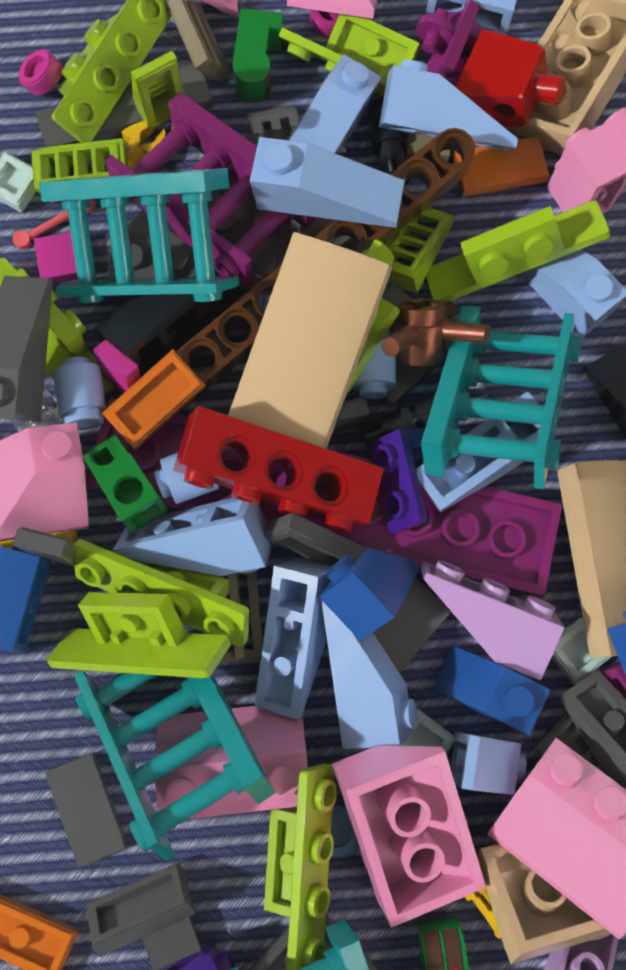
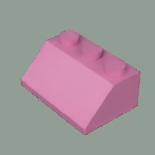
[155,706,308,819]
[487,738,626,939]
[331,745,486,928]

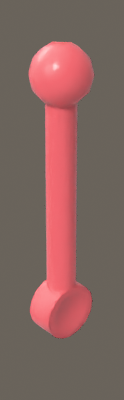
[12,199,96,250]

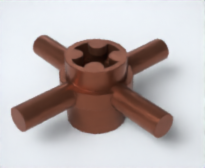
[382,299,491,366]

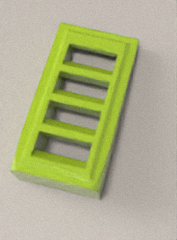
[131,51,184,129]
[32,138,129,203]
[386,207,454,294]

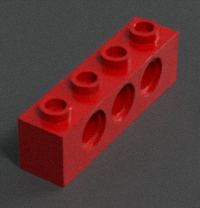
[173,406,384,533]

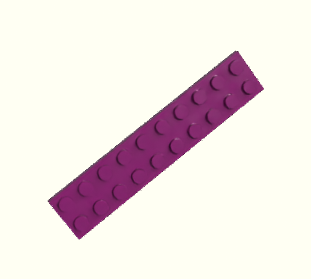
[86,398,563,598]

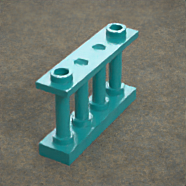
[39,168,239,303]
[421,306,582,489]
[74,623,276,862]

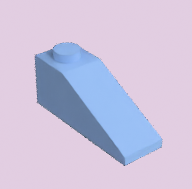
[289,54,382,154]
[378,60,518,151]
[250,137,404,228]
[520,215,626,338]
[416,391,558,512]
[113,498,273,576]
[254,558,332,720]
[322,601,417,749]

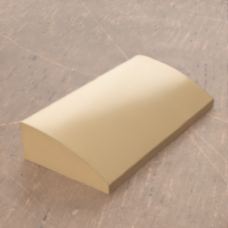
[504,0,626,155]
[228,232,393,449]
[557,460,626,658]
[478,844,611,965]

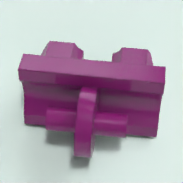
[416,0,483,87]

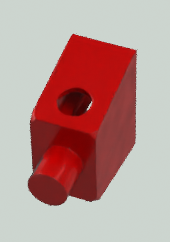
[455,29,566,126]

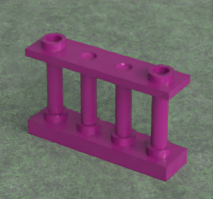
[105,92,317,289]

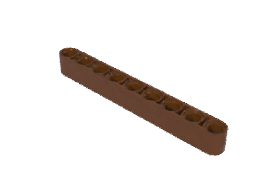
[176,128,475,412]

